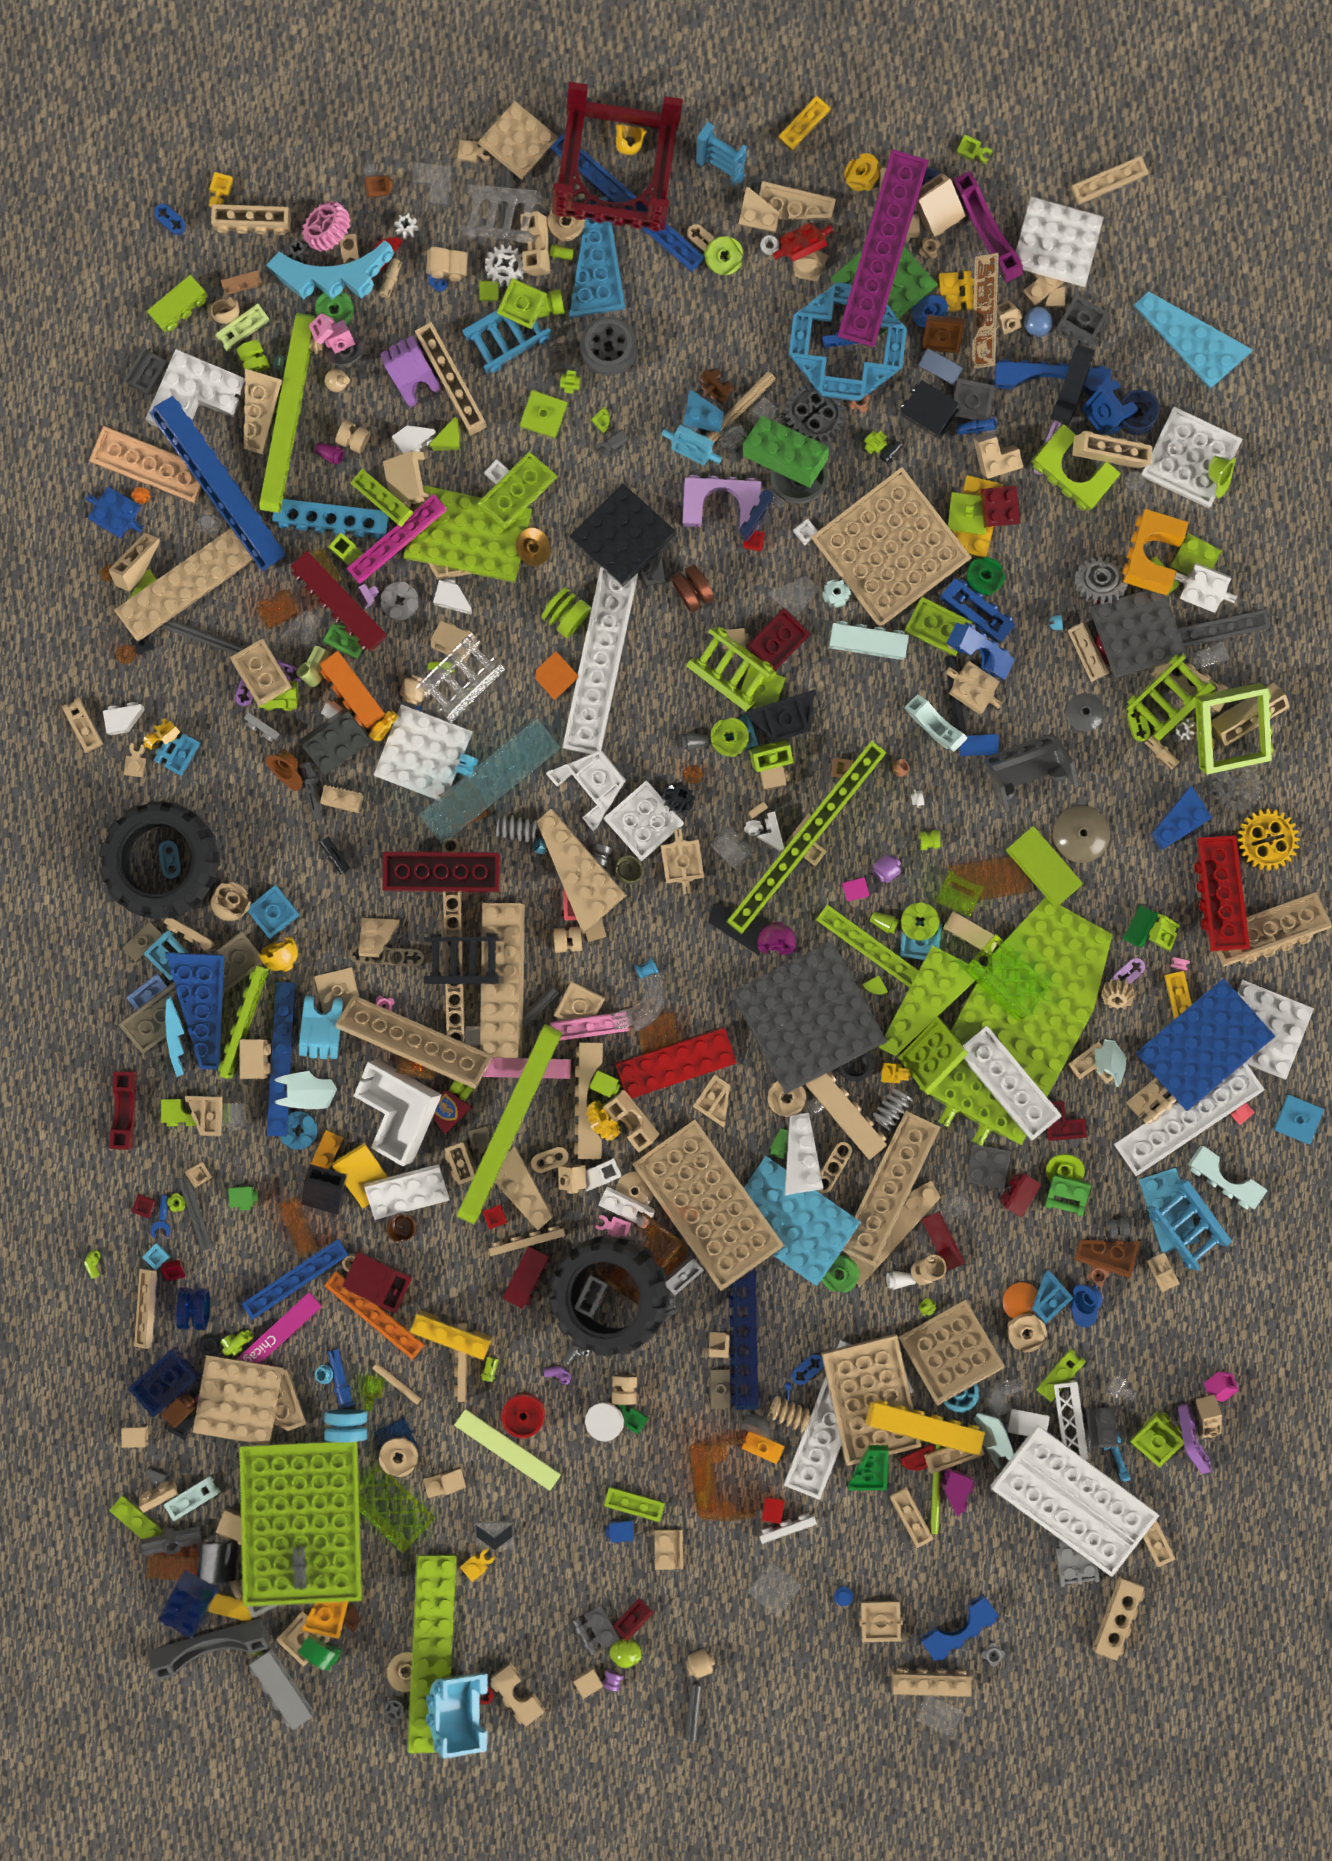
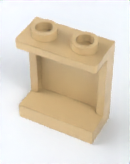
[383,451,431,508]

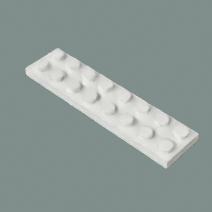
[1114,1062,1265,1176]
[783,1340,852,1500]

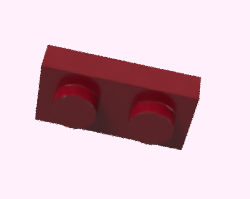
[613,1598,654,1641]

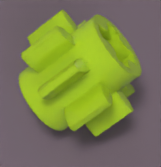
[560,370,581,394]
[864,431,887,454]

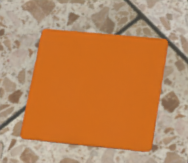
[535,651,579,700]

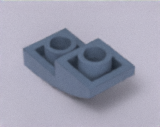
[918,349,963,385]

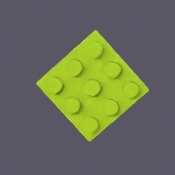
[898,1017,968,1095]

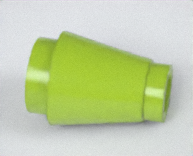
[870,911,900,934]

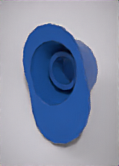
[1071,1284,1103,1328]

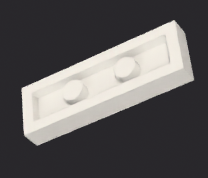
[759,1513,817,1544]

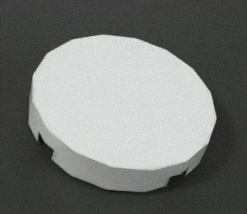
[585,1402,624,1442]

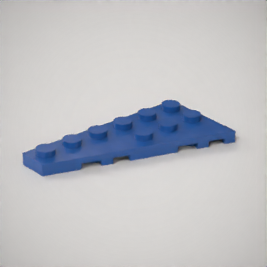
[165,952,224,1070]

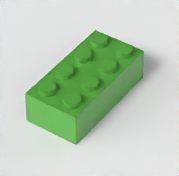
[743,415,829,488]

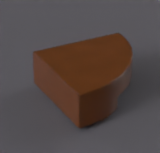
[343,1604,359,1633]

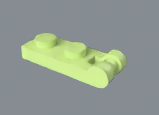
[216,304,270,351]

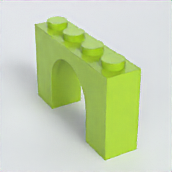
[1030,424,1121,511]

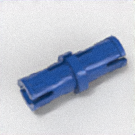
[957,417,997,436]

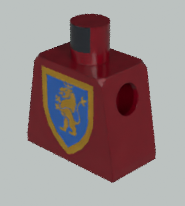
[431,1087,472,1134]

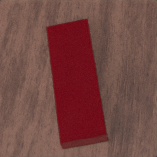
[921,1211,965,1271]

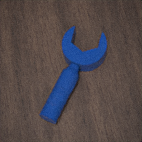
[151,1195,171,1239]

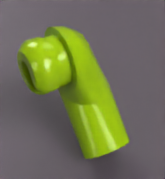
[84,1250,101,1279]

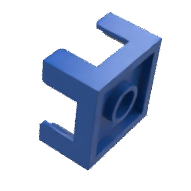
[1081,379,1138,435]

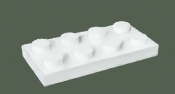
[364,1164,449,1220]

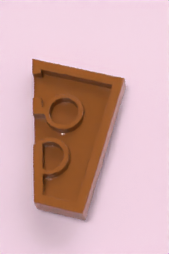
[1074,1240,1141,1278]

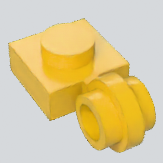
[209,172,234,207]
[881,1063,911,1084]

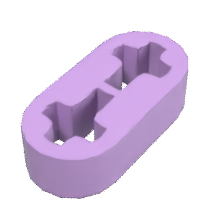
[1113,958,1145,984]

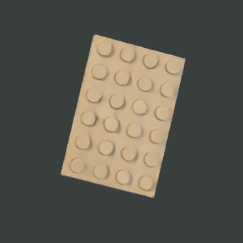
[821,1334,922,1466]

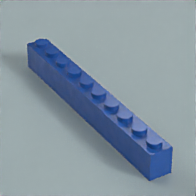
[149,396,286,572]

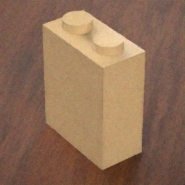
[915,173,966,237]

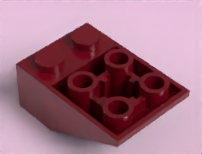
[342,1251,412,1314]

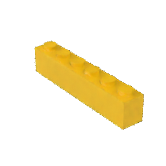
[865,1400,985,1455]

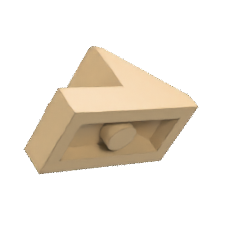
[423,1468,466,1498]

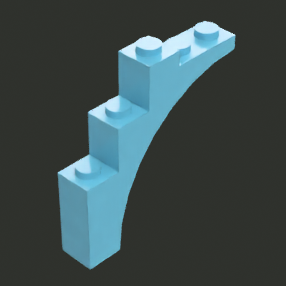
[267,240,394,300]

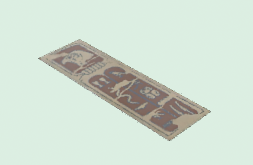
[972,253,998,369]

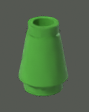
[769,1129,789,1159]

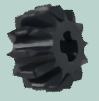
[662,781,696,814]

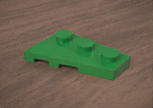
[848,1445,889,1491]

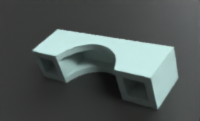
[1187,1146,1268,1210]

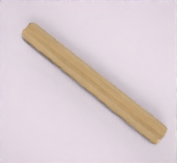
[705,372,775,442]

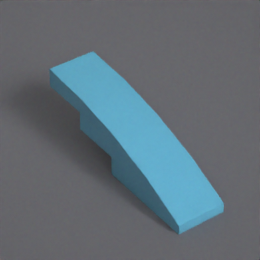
[165,995,184,1077]

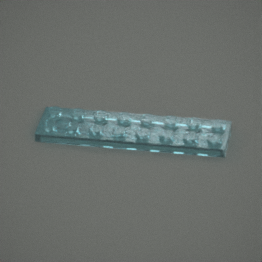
[418,718,561,844]

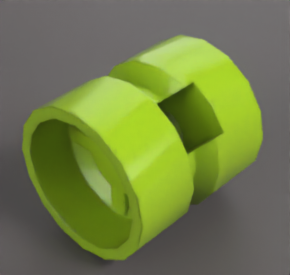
[538,289,564,318]
[237,340,270,373]

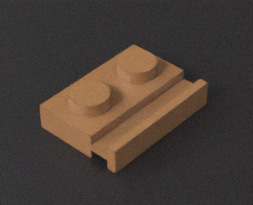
[221,270,263,295]

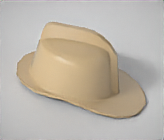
[793,251,828,281]

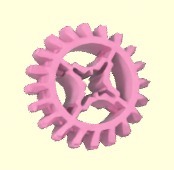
[302,201,351,252]

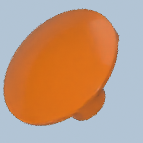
[1003,1282,1038,1319]

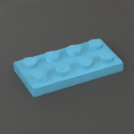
[1138,1168,1200,1253]

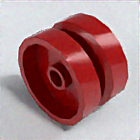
[501,1392,545,1439]

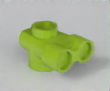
[221,1330,254,1357]

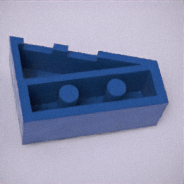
[1150,786,1212,850]

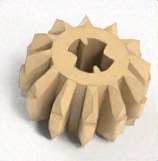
[1101,978,1135,1010]

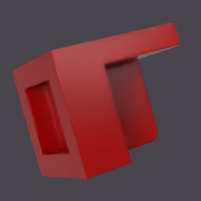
[761,1497,785,1524]

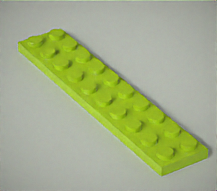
[407,1555,457,1753]

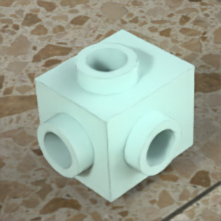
[822,579,851,608]

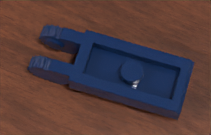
[739,489,773,542]

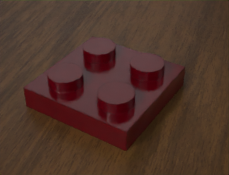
[980,486,1021,528]

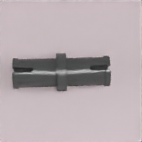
[292,1547,308,1589]

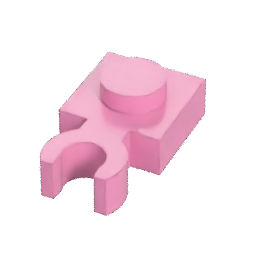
[595,1215,631,1237]

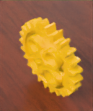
[1237,809,1300,871]

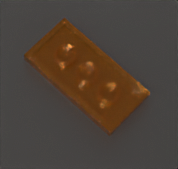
[948,857,1030,905]

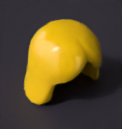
[616,124,647,155]

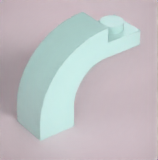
[904,694,967,752]

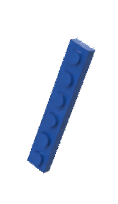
[242,1239,349,1320]

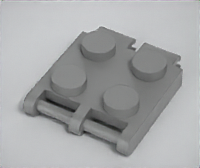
[1056,1540,1100,1587]

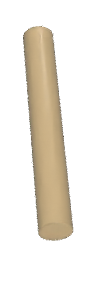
[372,1363,421,1405]

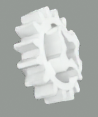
[485,245,526,287]

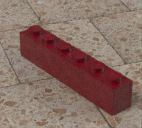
[290,551,387,652]

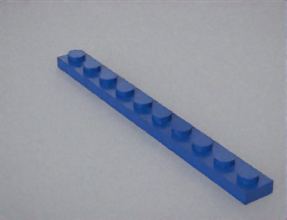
[551,133,705,273]

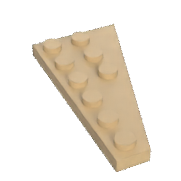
[537,809,627,934]

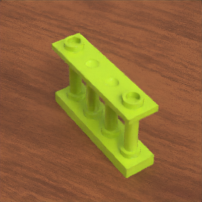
[686,627,776,711]
[1127,653,1216,741]

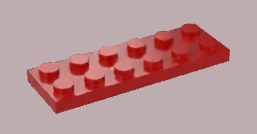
[615,1027,736,1099]

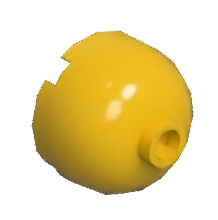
[258,937,298,972]

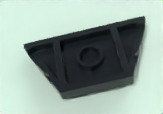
[745,689,816,743]

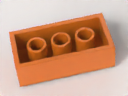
[319,651,385,730]

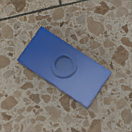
[822,332,858,348]

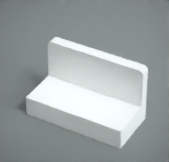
[1005,1409,1049,1437]

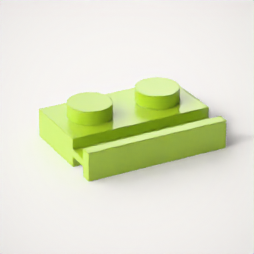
[1149,914,1180,951]

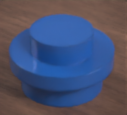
[834,1586,853,1606]

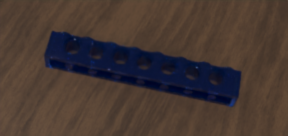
[729,1267,759,1410]

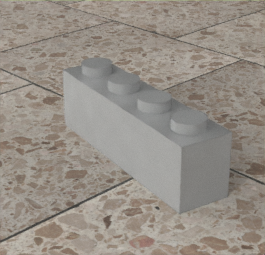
[250,1648,314,1730]

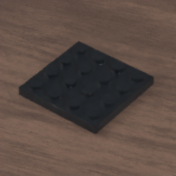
[569,483,677,587]

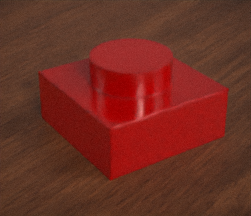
[743,530,765,552]
[482,1204,507,1229]

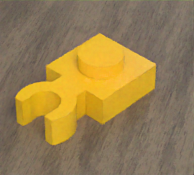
[368,711,399,741]
[154,718,180,744]
[460,1547,496,1582]

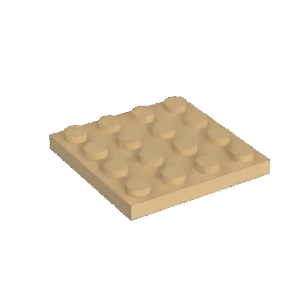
[898,1300,1005,1405]
[193,1355,284,1445]

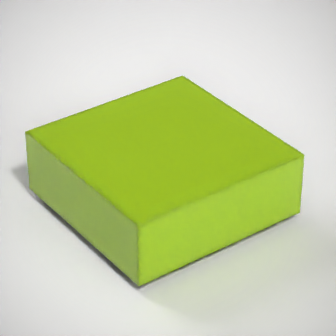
[479,281,499,302]

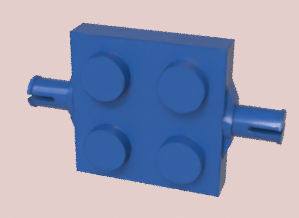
[85,487,144,539]

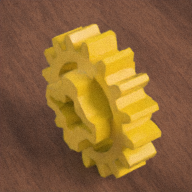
[586,1101,621,1141]

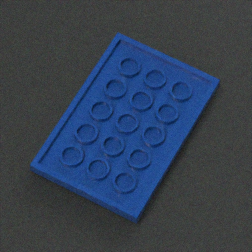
[1135,978,1276,1112]

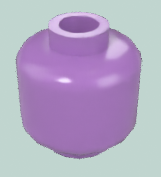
[872,854,901,883]

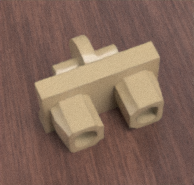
[1146,1252,1180,1292]

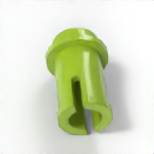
[550,244,574,261]
[481,1357,499,1382]

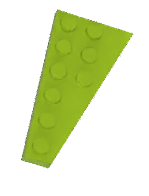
[879,945,984,1056]

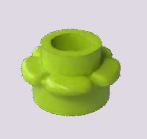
[167,1193,186,1212]
[918,1298,936,1316]

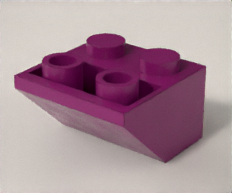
[941,1467,975,1517]

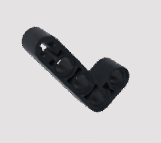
[1050,344,1096,425]

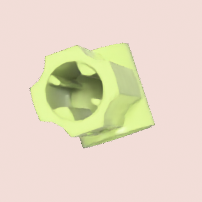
[297,646,330,687]

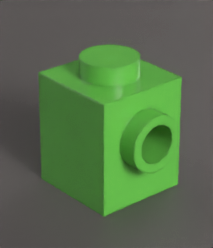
[228,1186,258,1211]

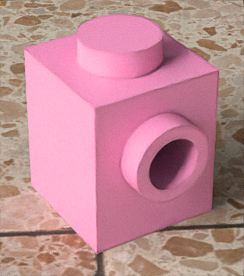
[325,320,355,354]

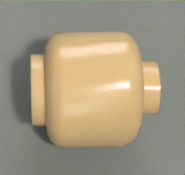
[399,675,427,705]
[685,1649,716,1678]

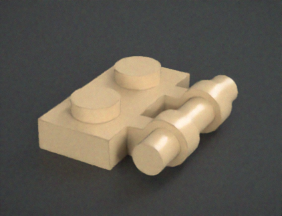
[1126,1078,1177,1125]

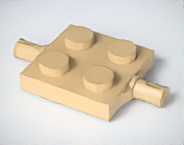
[945,661,1003,714]
[661,829,704,894]

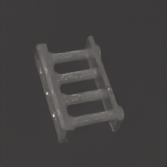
[459,184,544,243]
[416,634,505,723]

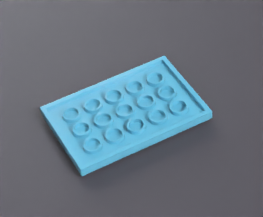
[744,1156,861,1286]

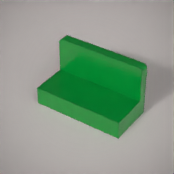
[1122,905,1160,948]

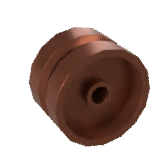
[671,563,715,613]

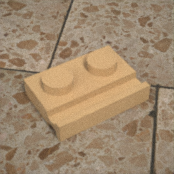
[654,1529,683,1570]

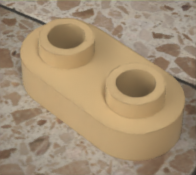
[531,1147,569,1173]

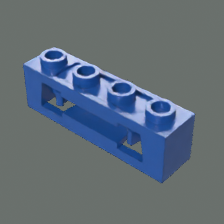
[939,578,1016,645]

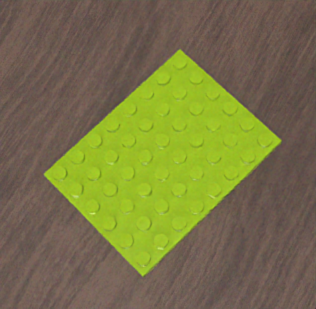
[240,1441,362,1606]

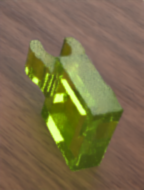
[362,1375,385,1411]

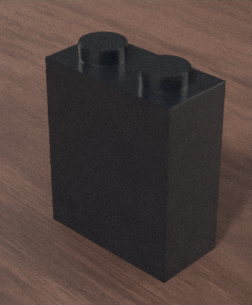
[900,380,962,440]
[301,1164,347,1215]

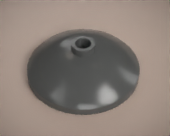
[770,465,828,504]

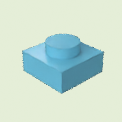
[143,1243,171,1270]

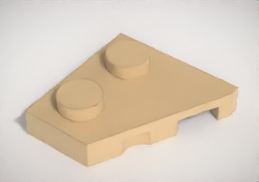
[739,187,780,233]
[359,918,399,957]
[693,1075,730,1127]
[185,1096,223,1136]

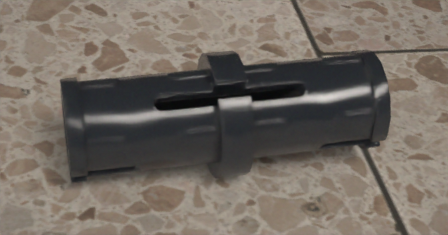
[319,837,350,875]

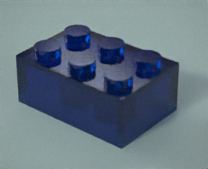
[128,1347,201,1418]
[158,1570,219,1639]

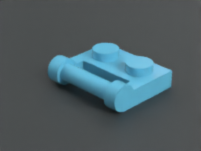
[144,930,189,981]

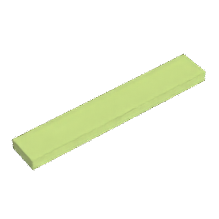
[454,1408,561,1491]

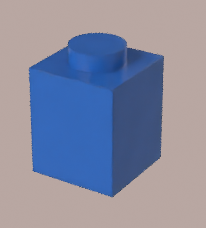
[606,1518,634,1543]

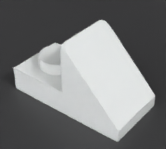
[757,812,784,851]

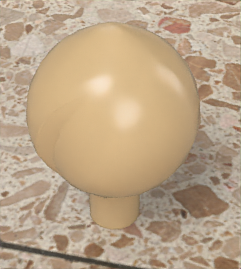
[324,369,350,392]

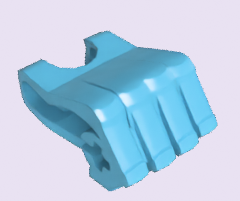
[299,994,343,1059]

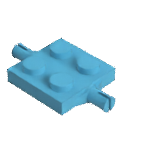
[661,425,723,466]

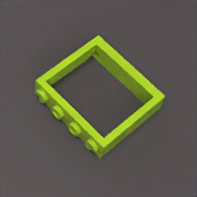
[1195,683,1273,774]

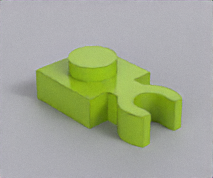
[956,134,992,164]

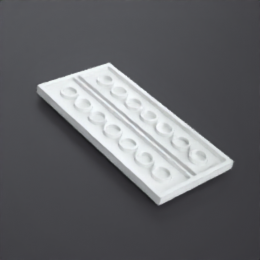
[990,1425,1159,1577]

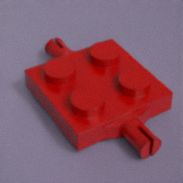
[772,222,833,262]

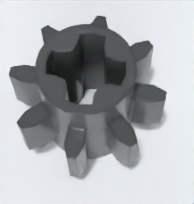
[286,239,309,263]

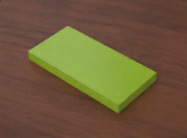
[477,451,557,530]
[1006,826,1083,908]

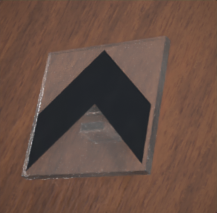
[474,1521,515,1552]

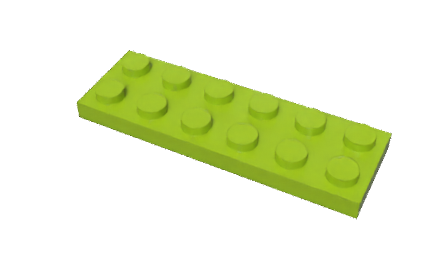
[218,966,269,1079]

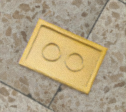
[332,1143,388,1208]

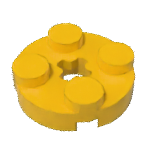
[844,153,882,191]

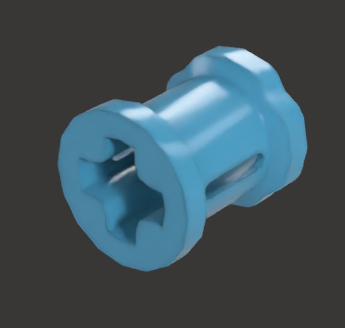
[634,958,659,981]

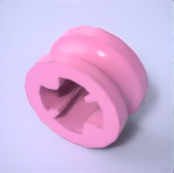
[1170,957,1190,971]

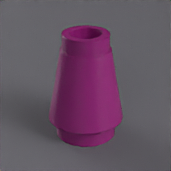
[314,443,344,465]

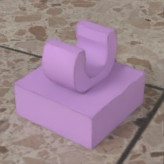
[355,584,379,609]

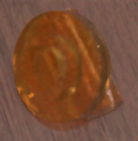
[683,765,704,784]

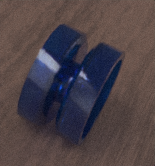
[176,1287,210,1331]

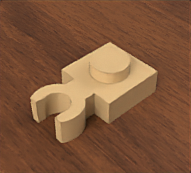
[457,140,490,162]
[124,743,146,778]

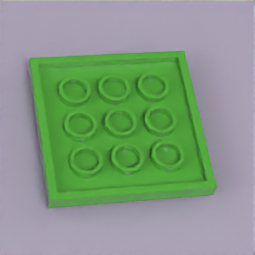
[831,247,938,335]

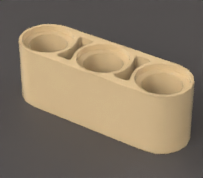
[943,912,1000,956]
[818,1142,852,1193]

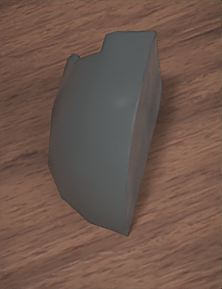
[740,1410,770,1439]

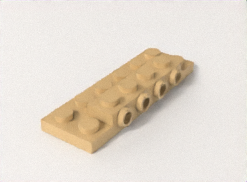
[1217,892,1332,967]

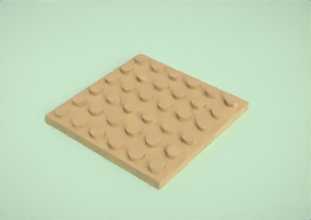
[811,467,972,627]

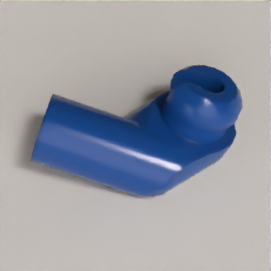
[428,274,447,292]

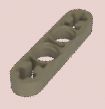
[349,946,425,967]

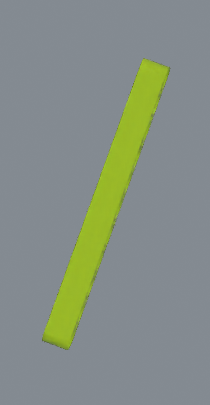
[260,313,316,513]
[457,1024,563,1225]

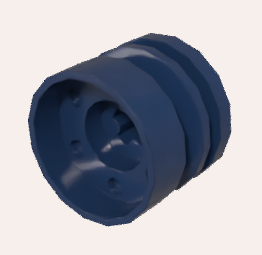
[1119,389,1159,436]

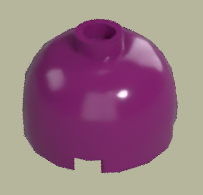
[757,921,796,955]

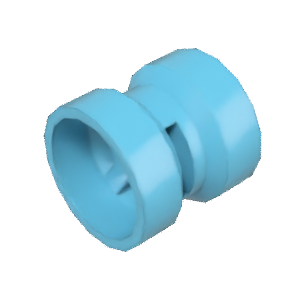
[454,753,478,778]

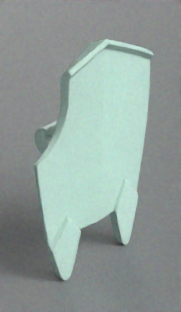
[1095,1039,1127,1087]
[274,1071,337,1109]
[974,1413,1014,1469]

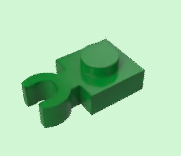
[618,1404,649,1435]

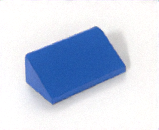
[960,734,999,756]

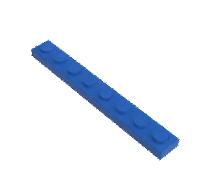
[267,982,296,1137]

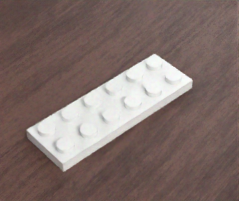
[963,1026,1062,1141]

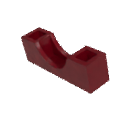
[109,1071,137,1150]

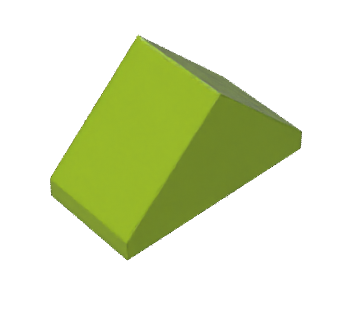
[429,417,460,451]

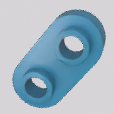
[159,841,182,879]

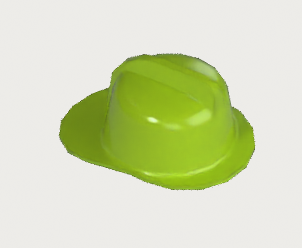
[1208,456,1236,498]

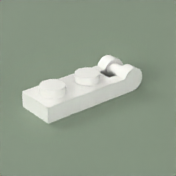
[599,1187,655,1228]

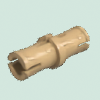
[378,258,402,298]
[1144,735,1180,770]

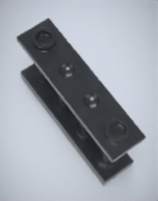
[423,933,504,984]

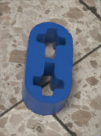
[154,204,186,235]
[792,1354,824,1385]

